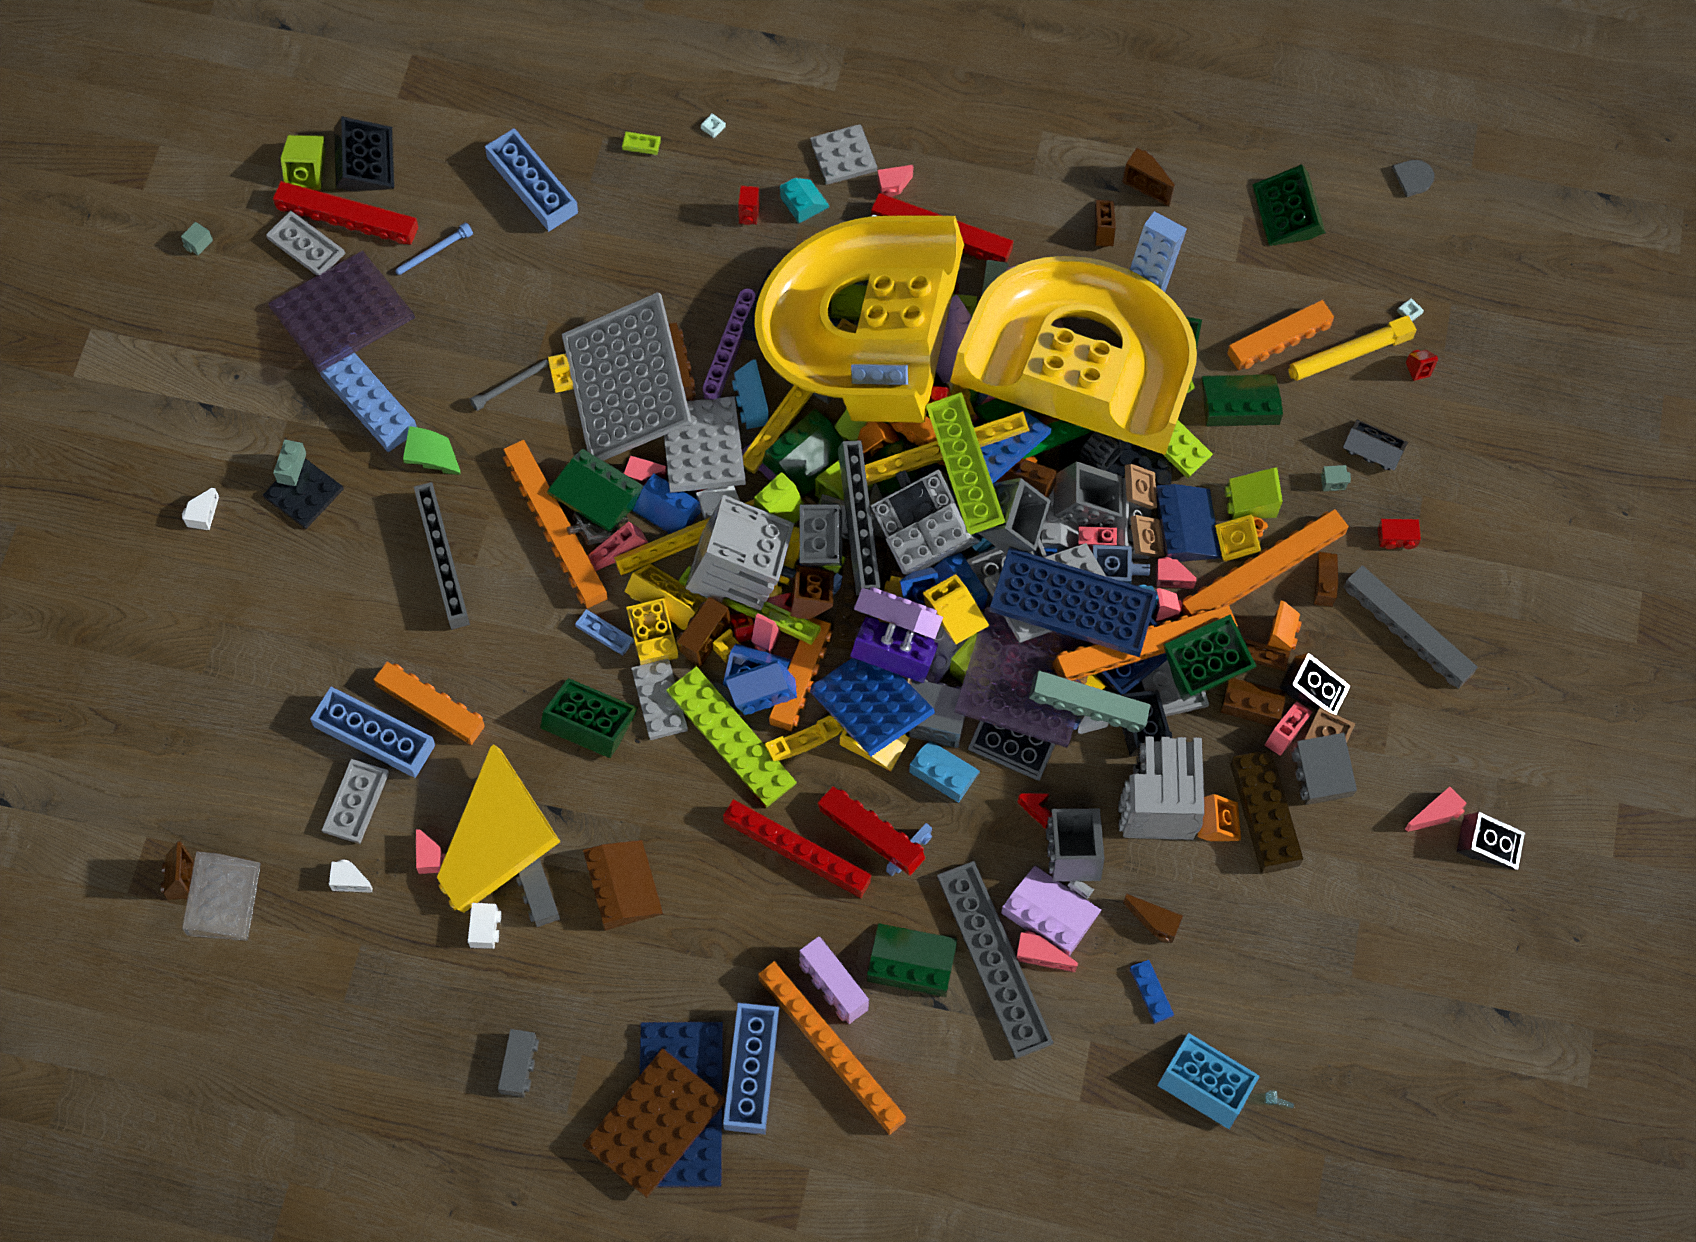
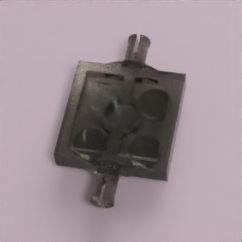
[567,512,628,545]

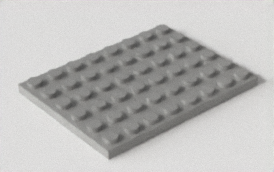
[562,292,692,461]

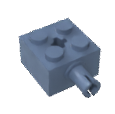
[1092,545,1150,584]

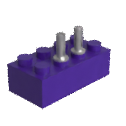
[850,617,939,684]

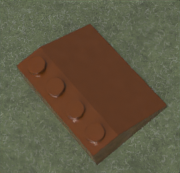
[583,840,663,931]

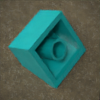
[780,178,829,223]

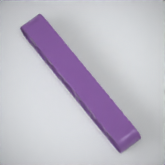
[703,289,755,400]

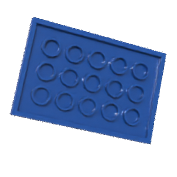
[810,658,935,757]

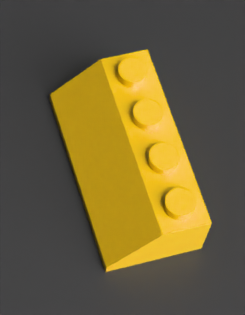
[625,563,707,630]

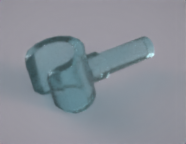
[1266,1091,1294,1108]

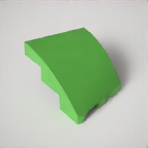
[403,426,461,475]

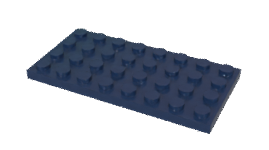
[989,547,1158,657]
[640,1022,723,1188]

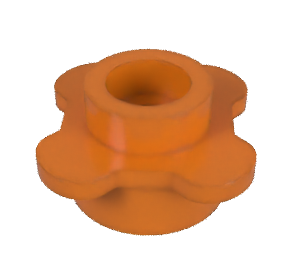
[1253,517,1268,538]

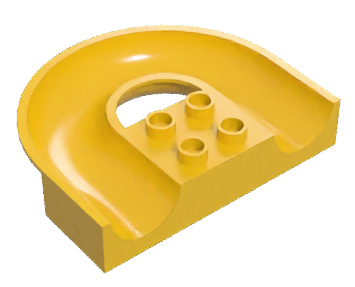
[755,216,964,423]
[950,256,1197,455]

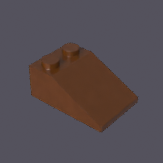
[1122,148,1175,207]
[161,842,194,900]

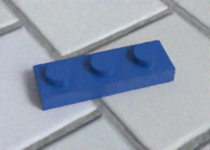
[1130,960,1174,1024]

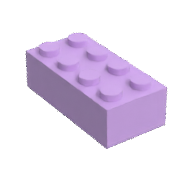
[854,587,943,639]
[799,936,869,1024]

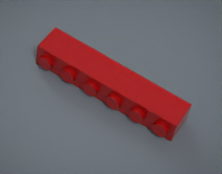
[818,786,925,876]

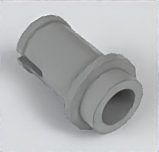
[1068,881,1094,900]

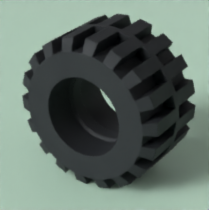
[1079,431,1126,471]

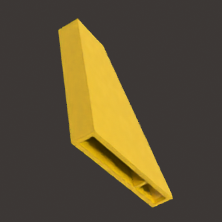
[437,745,561,913]

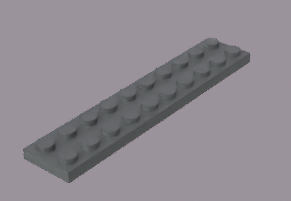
[937,861,1054,1060]

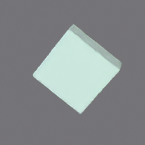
[701,114,726,138]
[1397,298,1424,321]

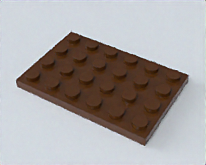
[582,1049,726,1198]

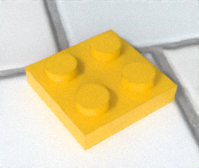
[1215,515,1261,562]

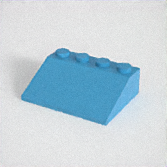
[1157,1033,1260,1129]

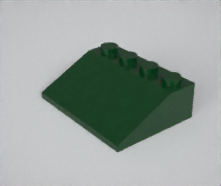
[1252,164,1326,246]
[1201,374,1283,427]
[762,409,844,498]
[547,449,644,532]
[1163,614,1256,702]
[540,678,638,758]
[867,923,957,997]

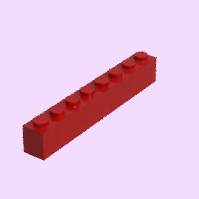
[273,181,419,245]
[871,193,1013,263]
[723,799,871,898]

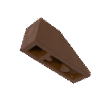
[1095,200,1116,247]
[1314,552,1338,607]
[1123,894,1183,943]

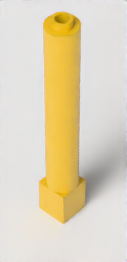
[1288,315,1417,381]

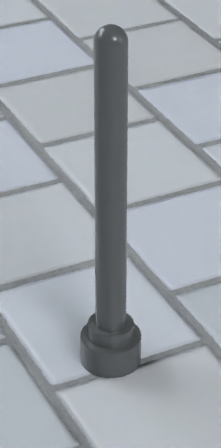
[470,360,549,411]

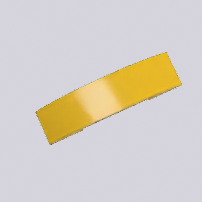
[765,715,843,761]

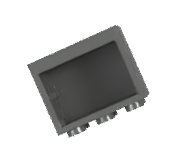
[1054,461,1122,527]
[978,478,1051,554]
[800,505,842,566]
[904,679,970,748]
[1291,733,1357,805]
[1046,809,1104,881]

